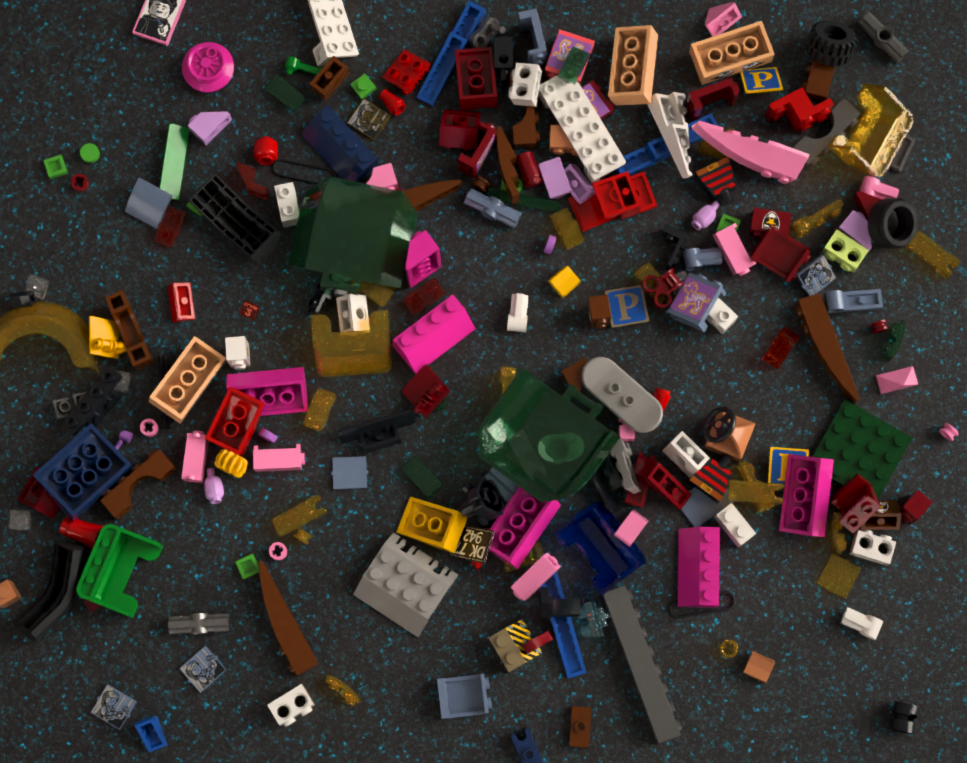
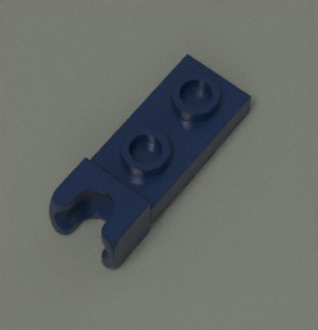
[510,727,543,763]

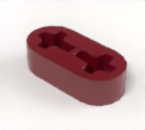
[522,631,553,654]

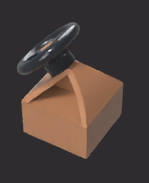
[703,406,755,462]

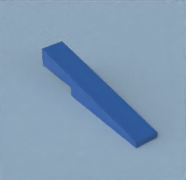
[416,0,486,106]
[614,113,718,176]
[534,563,586,678]

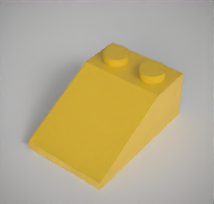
[396,497,468,553]

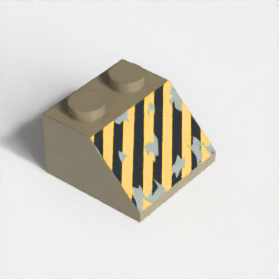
[489,619,542,673]

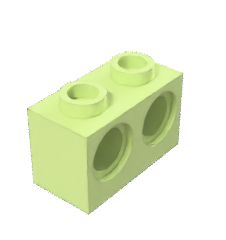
[822,230,869,273]

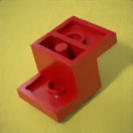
[765,87,834,133]
[592,171,657,220]

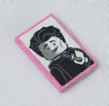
[132,0,186,46]

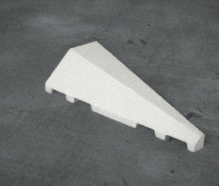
[647,92,692,178]

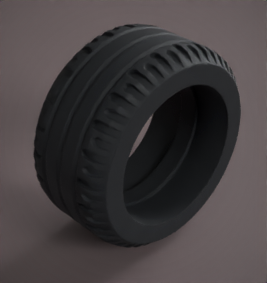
[868,198,918,249]

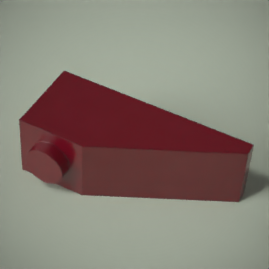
[634,457,692,510]

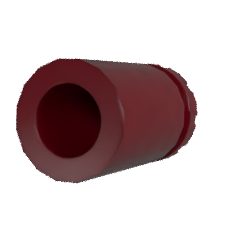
[516,151,542,188]

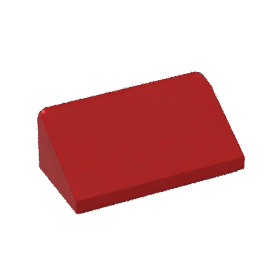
[168,283,195,323]

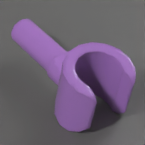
[115,431,133,450]

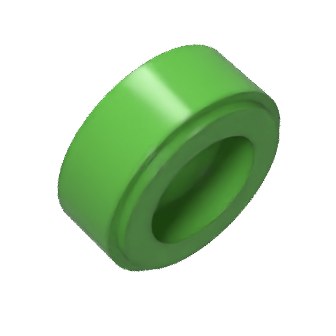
[80,143,100,163]

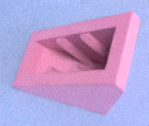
[614,510,649,547]

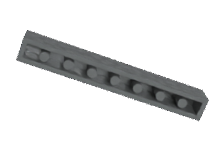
[602,586,682,744]

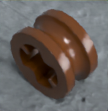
[471,176,491,193]

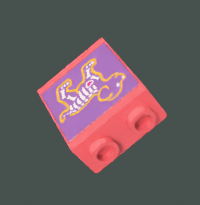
[544,29,595,84]

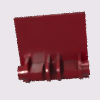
[401,364,451,418]

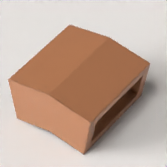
[742,651,775,683]

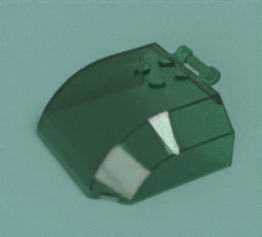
[289,176,418,296]
[477,368,620,503]

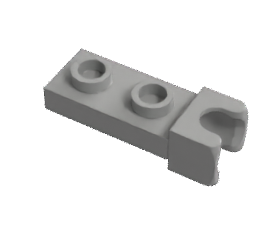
[608,438,641,494]

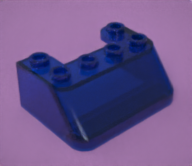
[553,502,646,596]

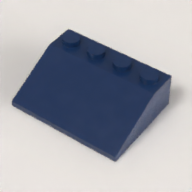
[33,423,132,522]

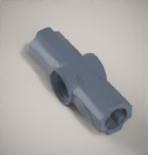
[464,188,522,229]

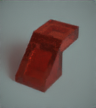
[236,162,270,199]
[762,326,800,369]

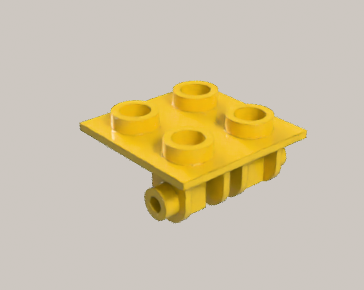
[89,316,126,359]

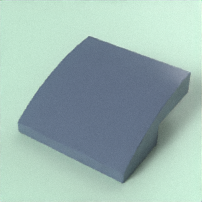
[125,178,173,229]

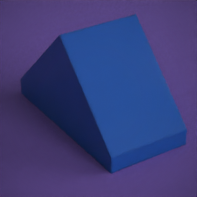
[134,716,167,752]

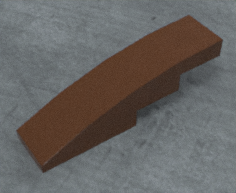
[497,126,519,204]

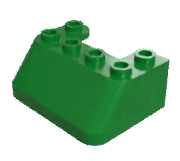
[76,524,163,618]

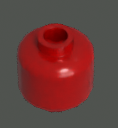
[254,136,278,166]

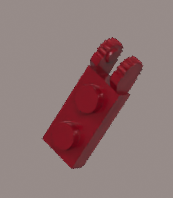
[624,452,655,508]

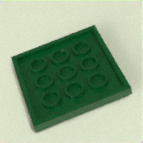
[812,400,912,499]

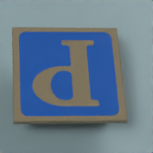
[605,285,649,328]

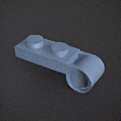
[825,289,883,313]

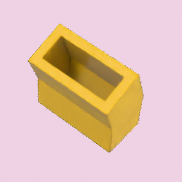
[548,266,581,299]

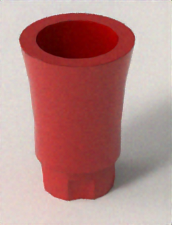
[59,516,104,549]

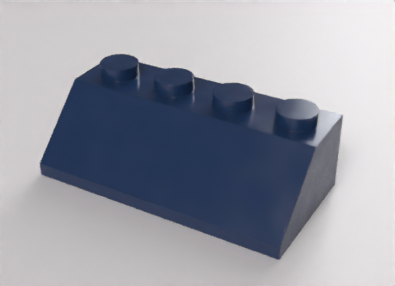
[301,105,379,188]

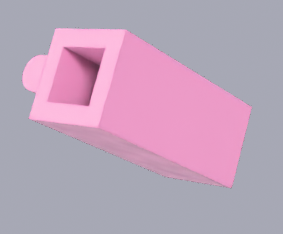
[712,223,756,276]
[181,431,209,483]
[253,444,305,472]
[511,553,561,601]

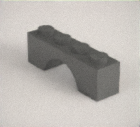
[793,98,861,170]

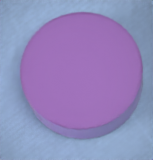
[543,234,556,254]
[258,427,278,443]

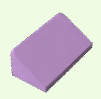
[538,157,572,199]
[564,164,595,204]

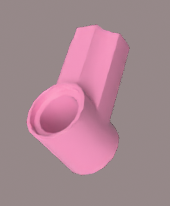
[859,176,899,199]

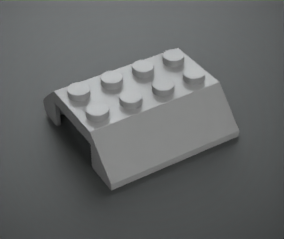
[353,533,458,637]

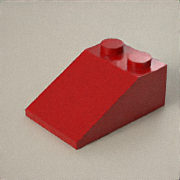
[205,386,265,456]

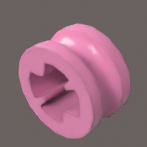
[140,418,159,437]
[939,423,959,442]
[269,542,287,560]

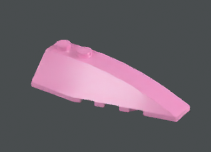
[691,121,809,184]

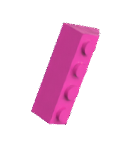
[405,230,441,288]
[392,294,476,374]
[226,367,308,416]
[779,454,834,537]
[489,480,561,569]
[677,527,720,608]

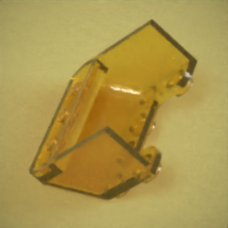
[829,84,913,177]
[311,310,392,377]

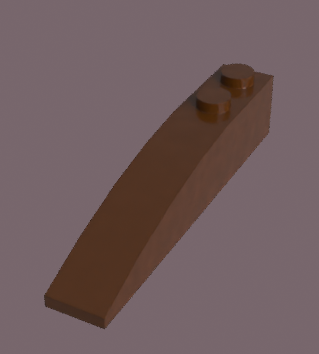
[351,179,462,240]
[795,293,860,404]
[258,560,319,676]

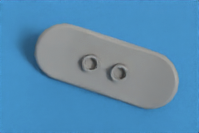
[581,357,663,433]

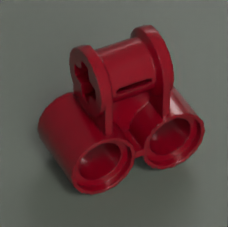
[641,268,683,309]

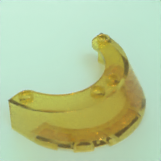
[0,302,98,373]

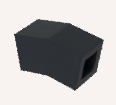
[10,291,36,309]

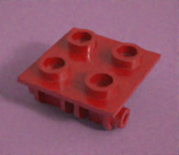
[382,49,430,95]

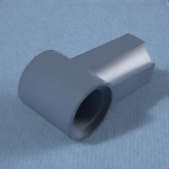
[683,247,722,271]

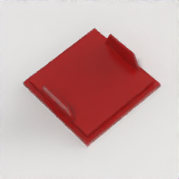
[568,195,617,232]

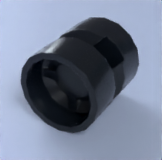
[889,701,920,735]

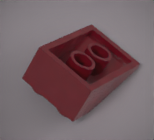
[455,47,497,110]

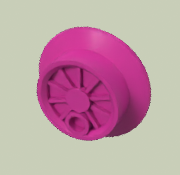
[182,42,234,92]

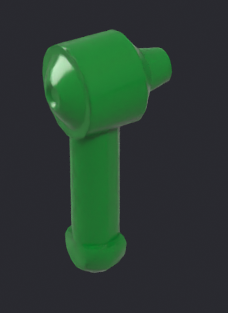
[284,56,322,75]

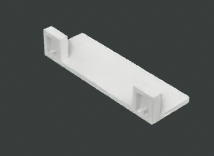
[307,0,359,67]
[538,69,626,184]

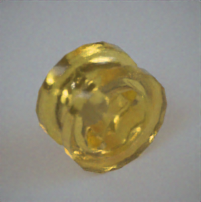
[293,528,313,545]
[720,640,738,658]

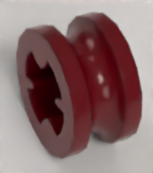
[71,174,89,192]
[870,319,890,334]

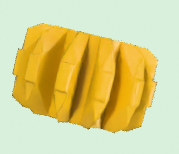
[214,449,248,478]

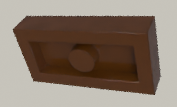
[569,706,592,748]

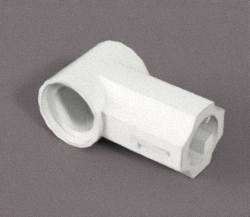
[507,293,528,333]
[840,607,883,640]

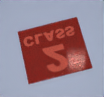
[239,300,260,320]

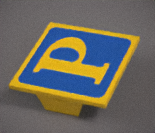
[740,67,783,94]
[768,447,809,487]

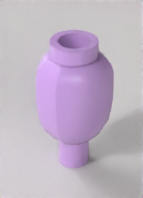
[691,201,720,230]
[204,468,224,504]

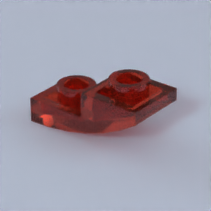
[154,206,187,248]
[403,278,447,315]

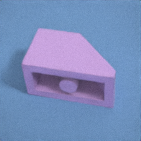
[188,112,232,145]
[838,210,872,255]

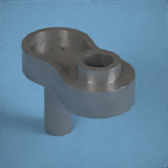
[469,17,506,48]

